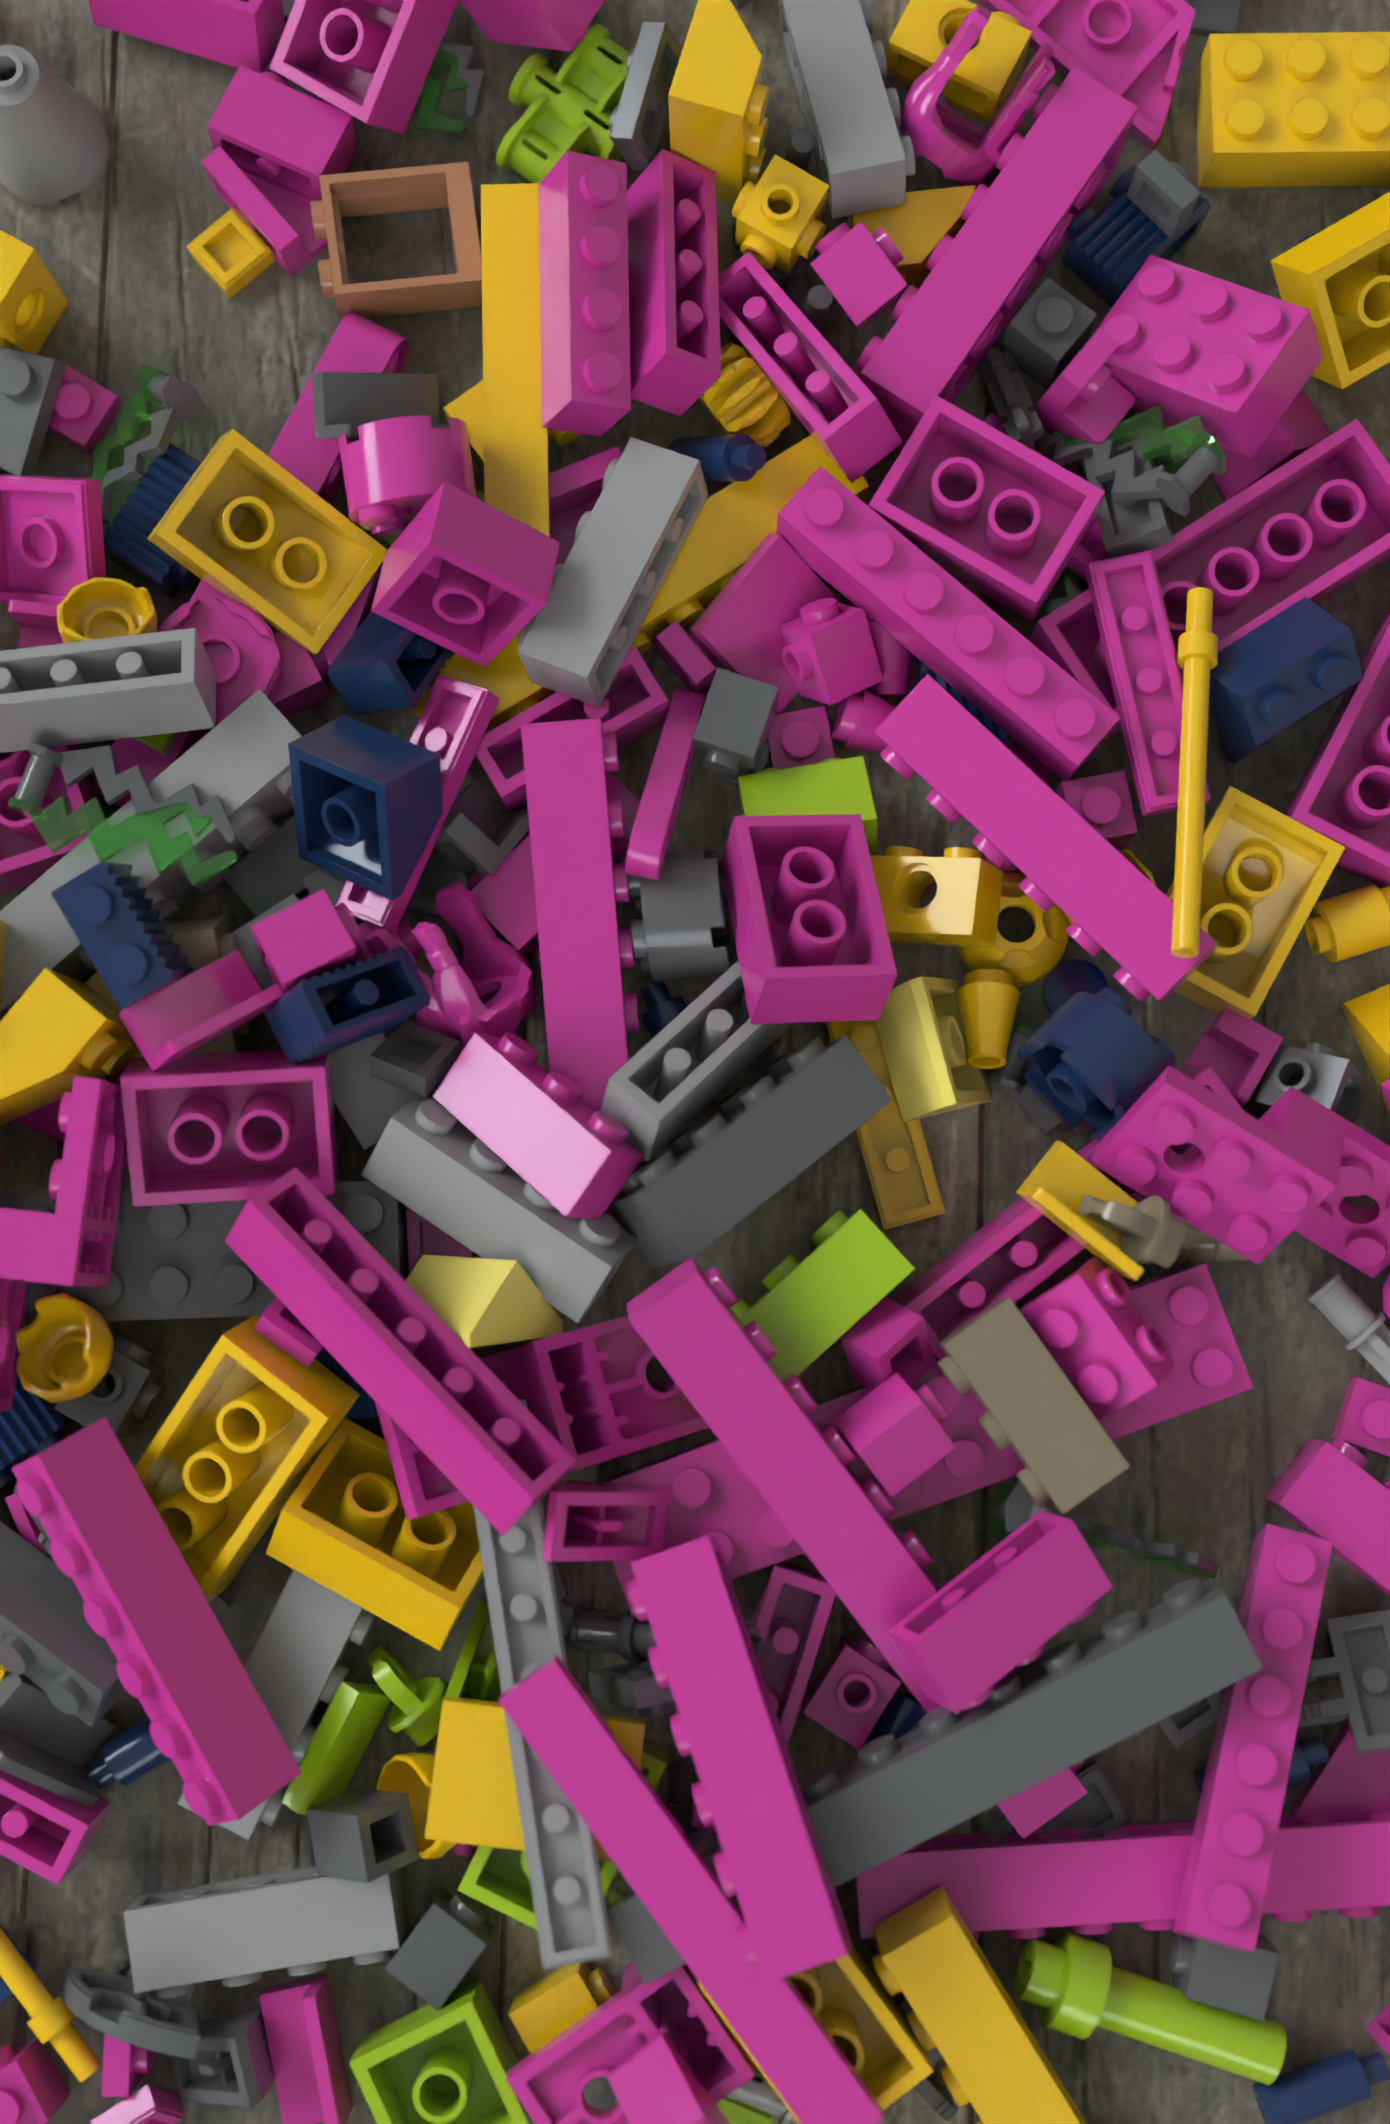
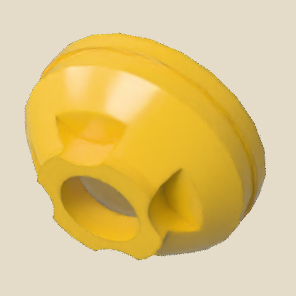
[956,873,1069,988]

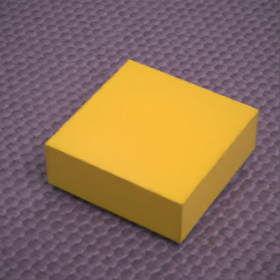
[186,207,276,299]

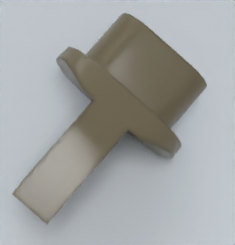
[1078,1195,1188,1268]

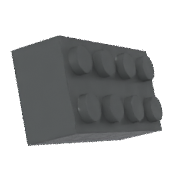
[609,1035,893,1268]

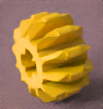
[699,342,791,448]

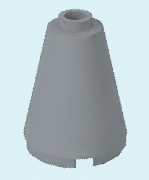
[0,45,111,207]

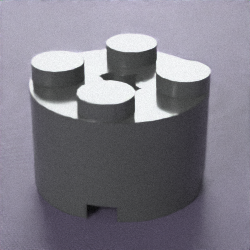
[627,846,732,982]

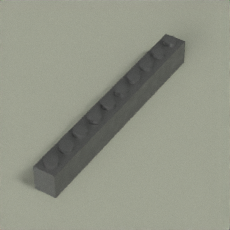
[607,1578,1264,1984]

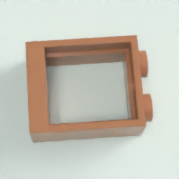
[310,162,482,321]

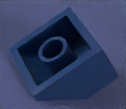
[1209,597,1363,764]
[288,715,443,901]

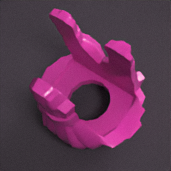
[900,5,1055,187]
[364,881,536,1052]

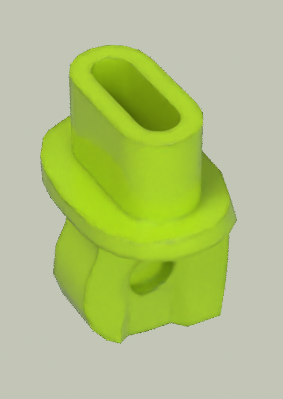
[367,1644,444,1747]

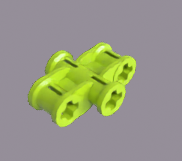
[496,23,630,183]

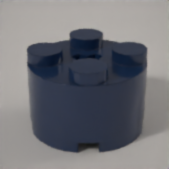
[1017,987,1176,1141]

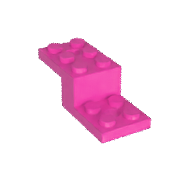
[1091,1066,1390,1279]
[0,1076,127,1412]
[374,1315,710,1519]
[506,1961,755,2124]

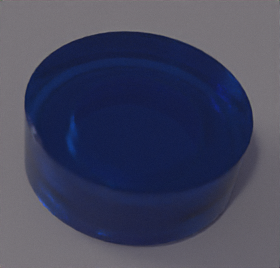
[1042,959,1108,1015]

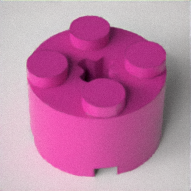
[338,415,477,539]

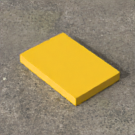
[424,1696,646,1862]

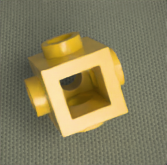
[731,154,830,274]

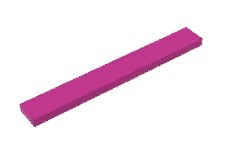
[498,1655,884,2124]

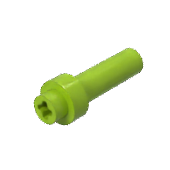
[1013,1932,1287,2085]

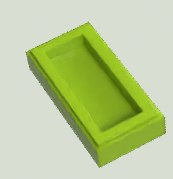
[282,1681,391,1814]

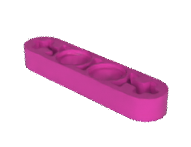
[625,688,707,881]

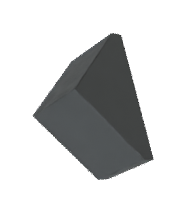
[168,2006,275,2107]

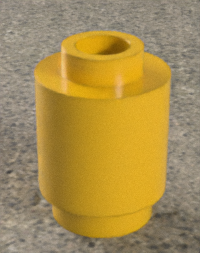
[1304,884,1390,963]

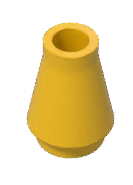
[957,969,1021,1069]

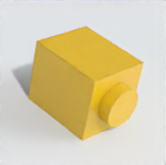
[509,1962,616,2054]

